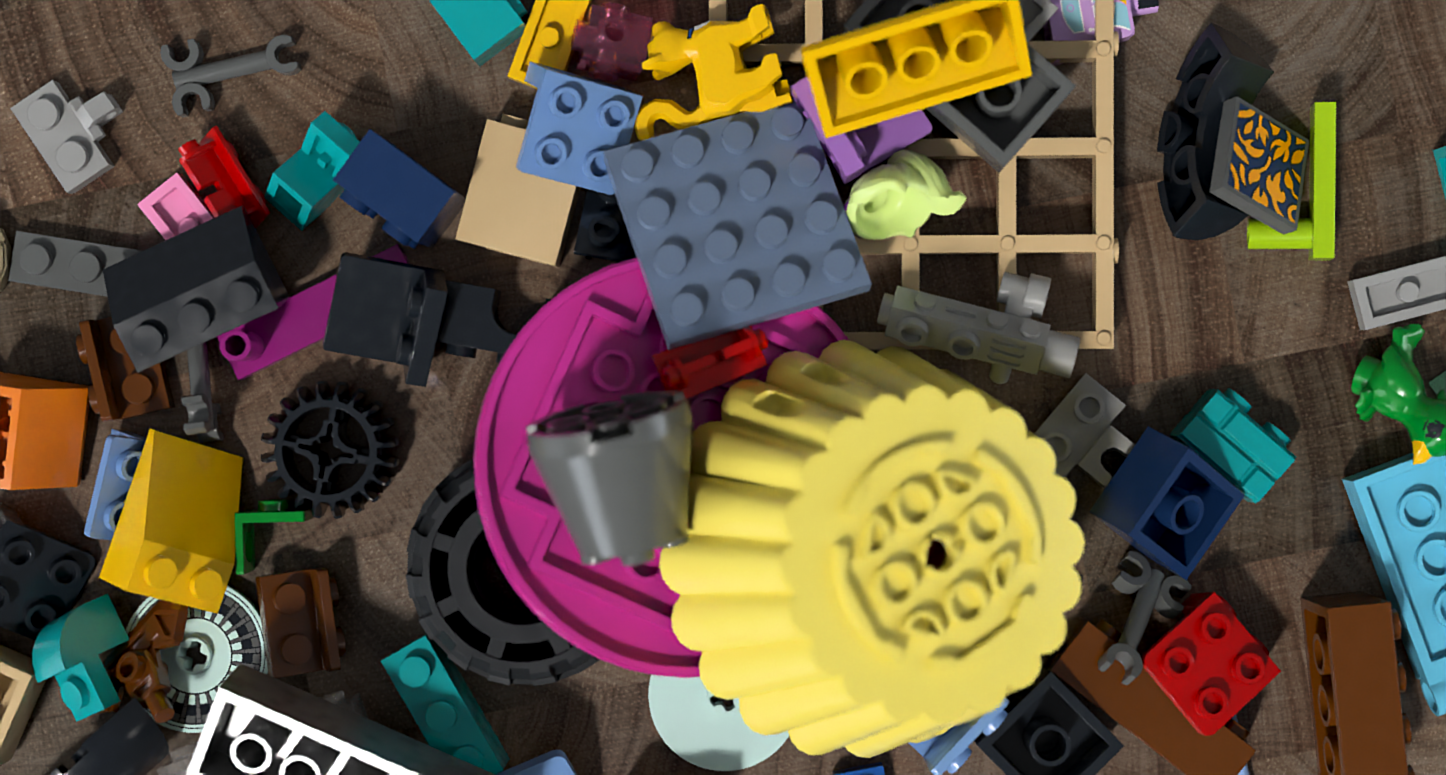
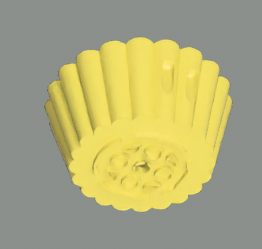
[659,340,1085,758]

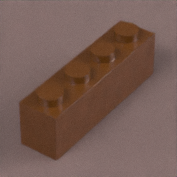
[1047,618,1256,775]

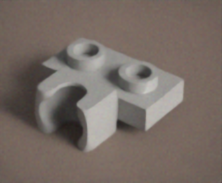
[1034,373,1135,489]

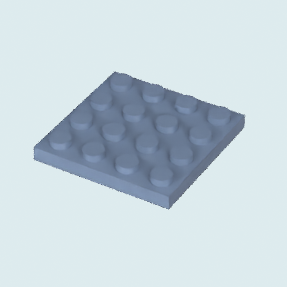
[603,99,872,350]

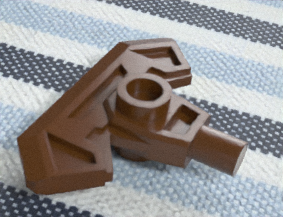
[97,601,188,723]

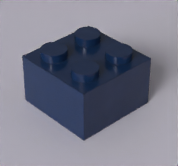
[333,129,466,249]
[1089,427,1245,580]

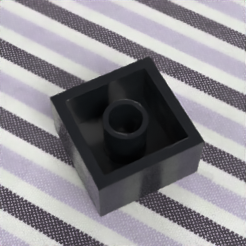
[974,663,1124,775]

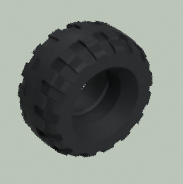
[406,458,600,686]

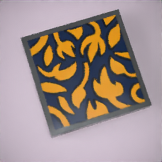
[1210,96,1309,235]

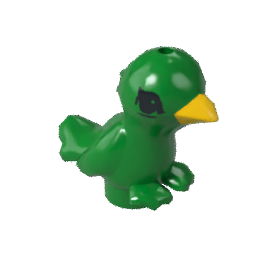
[1351,324,1446,465]

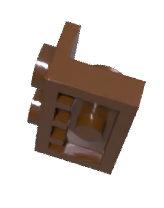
[76,317,175,422]
[255,567,346,679]

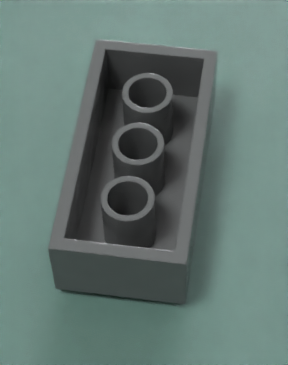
[843,0,1076,173]

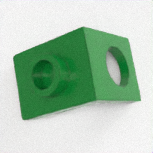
[235,499,314,575]

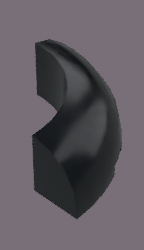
[1157,23,1274,241]
[49,698,169,775]

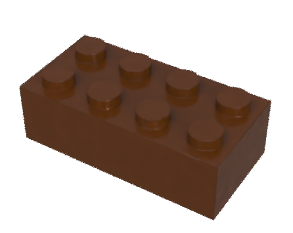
[1300,591,1415,775]

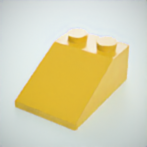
[99,429,243,614]

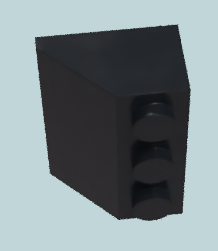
[103,205,290,372]

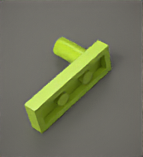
[1247,102,1336,261]

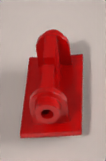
[178,125,270,229]
[651,326,768,400]

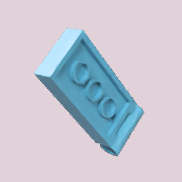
[1342,453,1446,716]

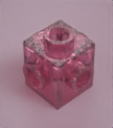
[571,2,653,82]

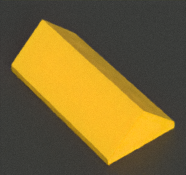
[800,0,1032,139]

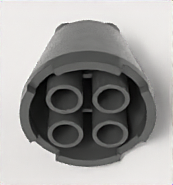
[526,391,692,566]

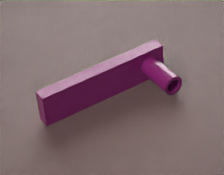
[217,244,410,380]

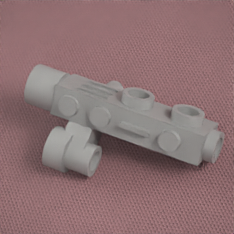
[877,272,1080,384]

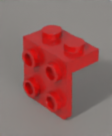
[1141,592,1281,736]

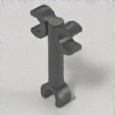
[160,35,302,118]
[181,341,224,444]
[1098,551,1192,686]

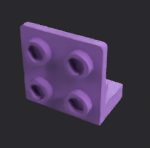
[791,77,932,185]

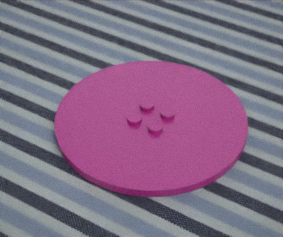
[474,258,850,678]

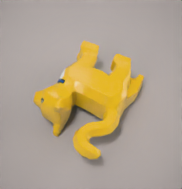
[634,4,793,141]

